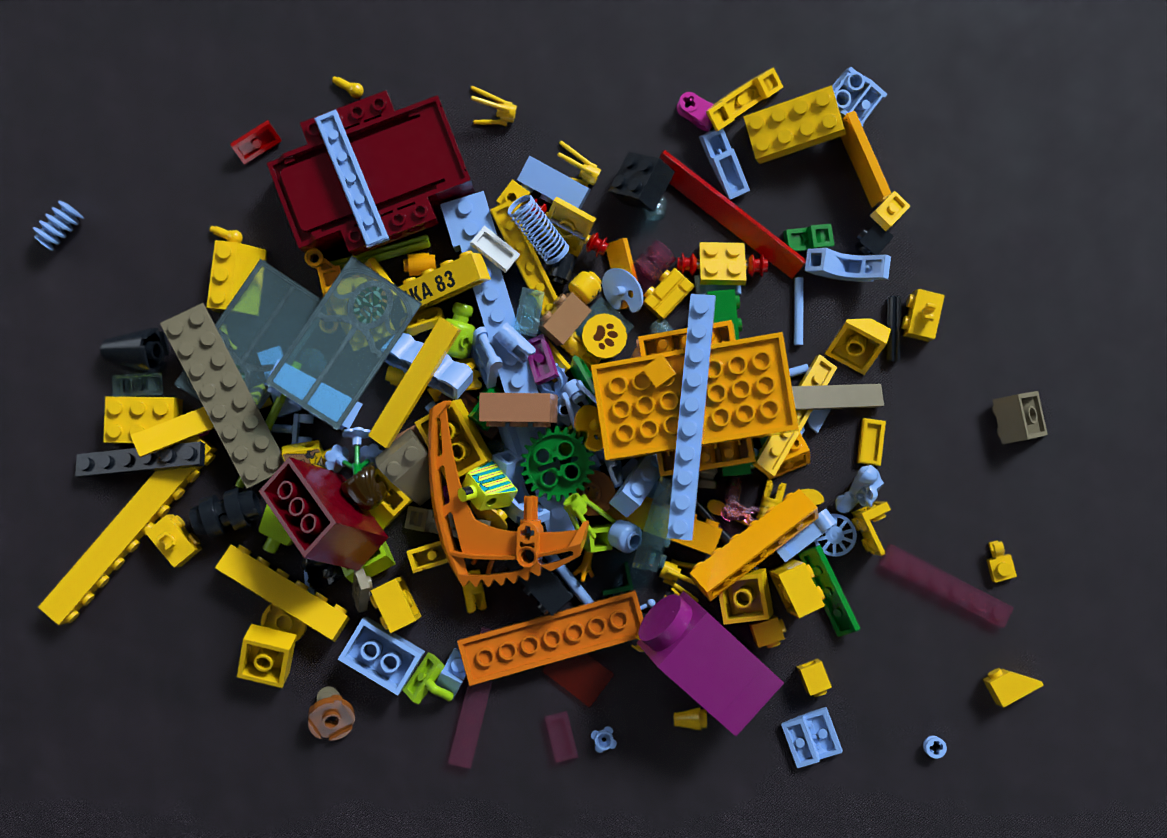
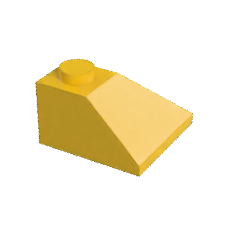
[825,318,891,375]

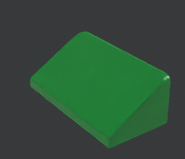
[570,355,596,406]

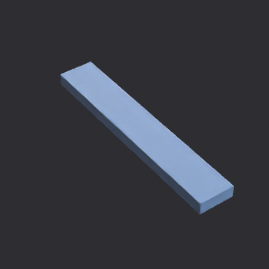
[314,109,390,248]

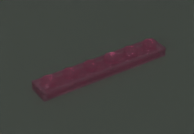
[879,544,1014,628]

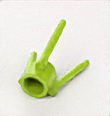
[563,493,616,539]

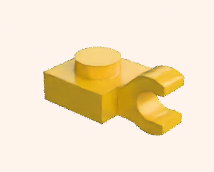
[986,540,1017,583]

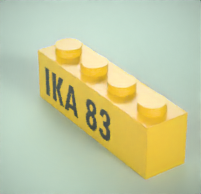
[397,251,491,313]

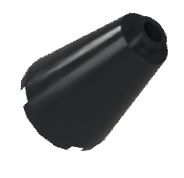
[100,328,169,373]

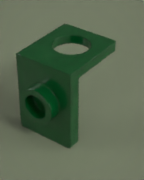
[602,561,633,596]

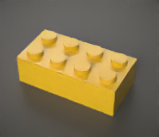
[743,85,847,164]

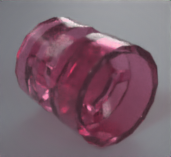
[634,240,676,283]

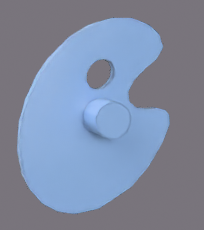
[602,268,643,313]

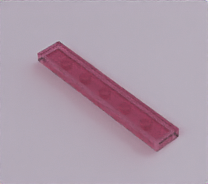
[448,627,494,769]

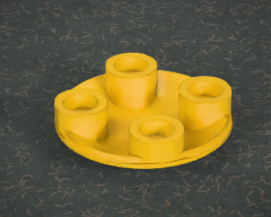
[470,502,508,530]

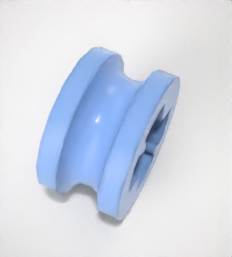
[923,735,947,759]

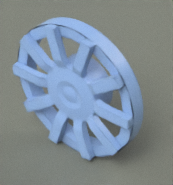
[814,514,857,557]

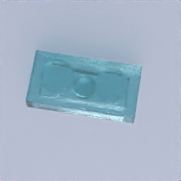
[514,287,545,337]

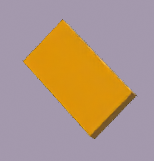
[841,111,891,208]

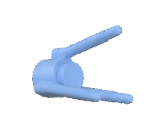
[561,379,597,430]

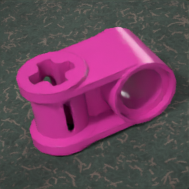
[676,92,714,132]

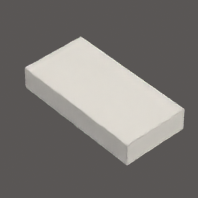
[470,225,520,273]

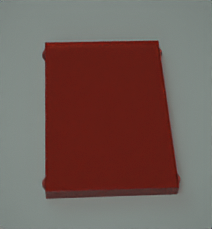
[542,653,614,707]

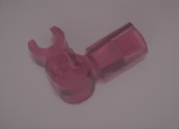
[721,476,759,525]

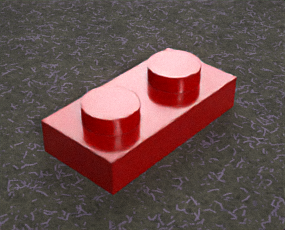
[230,120,282,164]

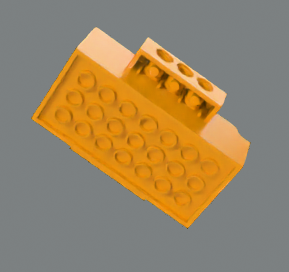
[591,320,799,477]

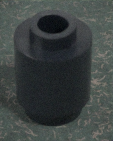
[548,251,575,286]

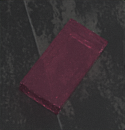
[545,711,578,763]

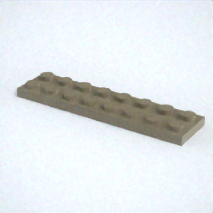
[160,303,284,488]

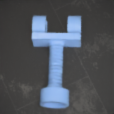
[271,413,314,444]

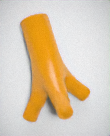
[573,551,594,582]

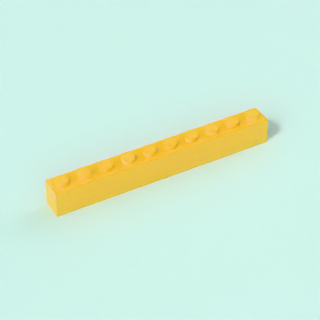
[38,435,218,625]

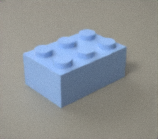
[338,616,425,695]

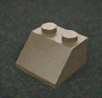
[993,391,1048,444]

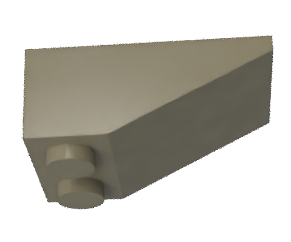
[375,429,447,506]

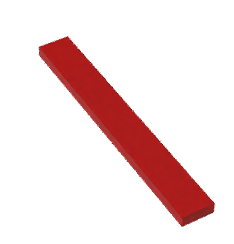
[659,150,806,279]

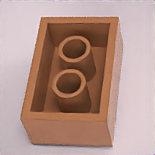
[479,393,558,427]

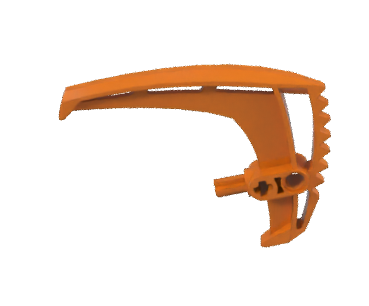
[428,400,589,587]

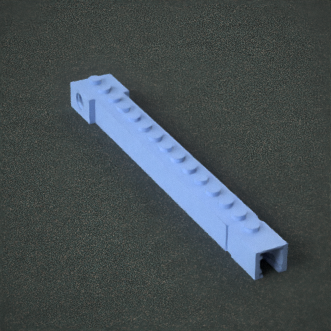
[440,191,580,532]

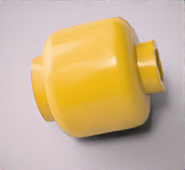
[568,271,602,305]

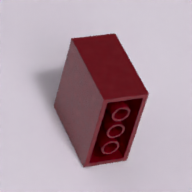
[259,457,389,571]

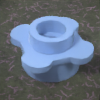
[591,726,617,753]

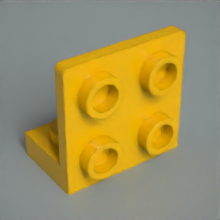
[851,501,891,556]

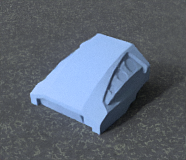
[832,67,887,127]

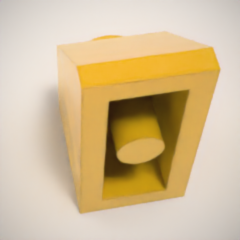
[983,668,1044,708]

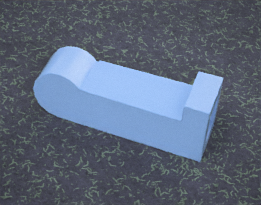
[776,509,837,563]

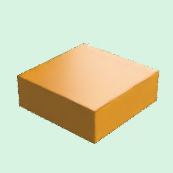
[642,354,677,388]

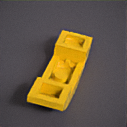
[706,67,783,132]

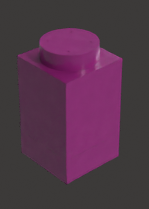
[637,591,784,736]

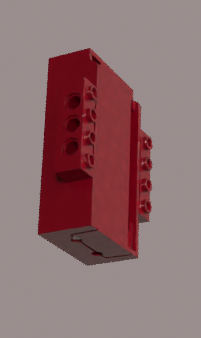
[267,90,475,256]

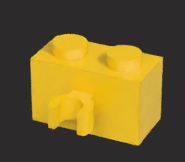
[901,289,945,342]
[145,514,202,568]

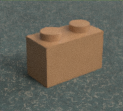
[537,292,592,346]

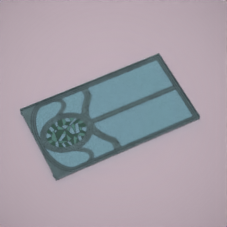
[265,256,422,430]
[174,259,331,410]

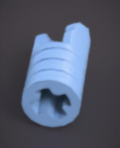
[493,322,535,363]

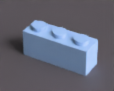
[517,156,591,210]
[609,454,660,518]

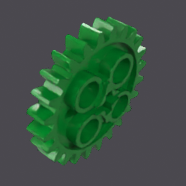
[520,426,596,502]

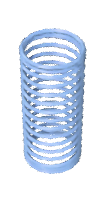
[507,195,569,265]

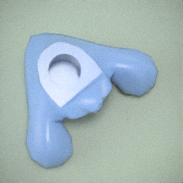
[835,465,884,513]

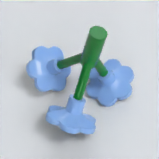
[325,427,383,475]

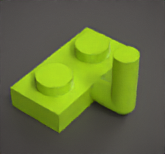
[403,652,454,704]

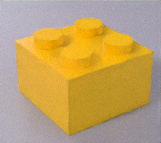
[719,568,774,624]
[370,576,422,633]
[237,624,297,688]

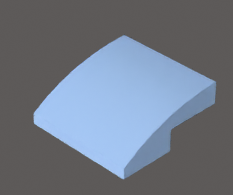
[781,707,843,768]

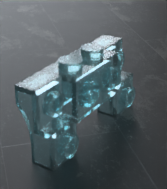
[632,477,673,572]

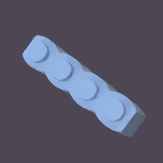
[381,333,473,400]

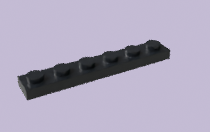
[75,441,205,478]

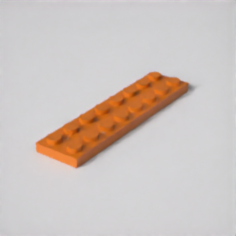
[457,590,643,686]

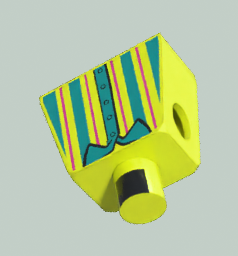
[458,460,518,511]

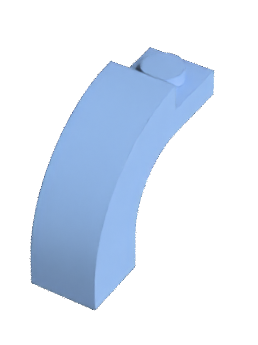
[805,248,891,282]
[492,450,550,523]

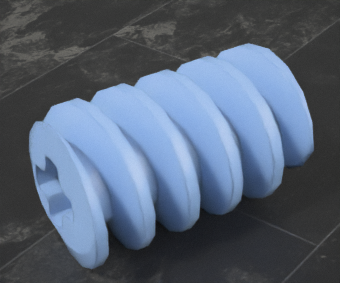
[32,200,84,251]

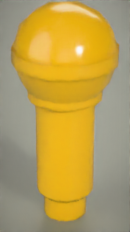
[332,76,364,98]
[209,226,243,243]

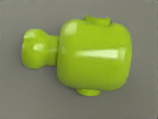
[445,302,476,359]

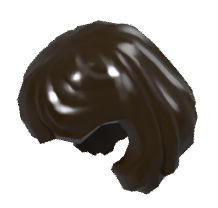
[341,464,387,510]

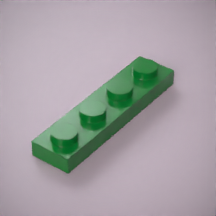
[798,545,860,637]

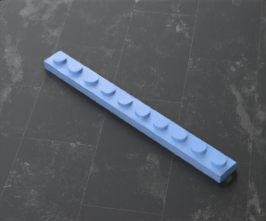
[667,294,716,541]

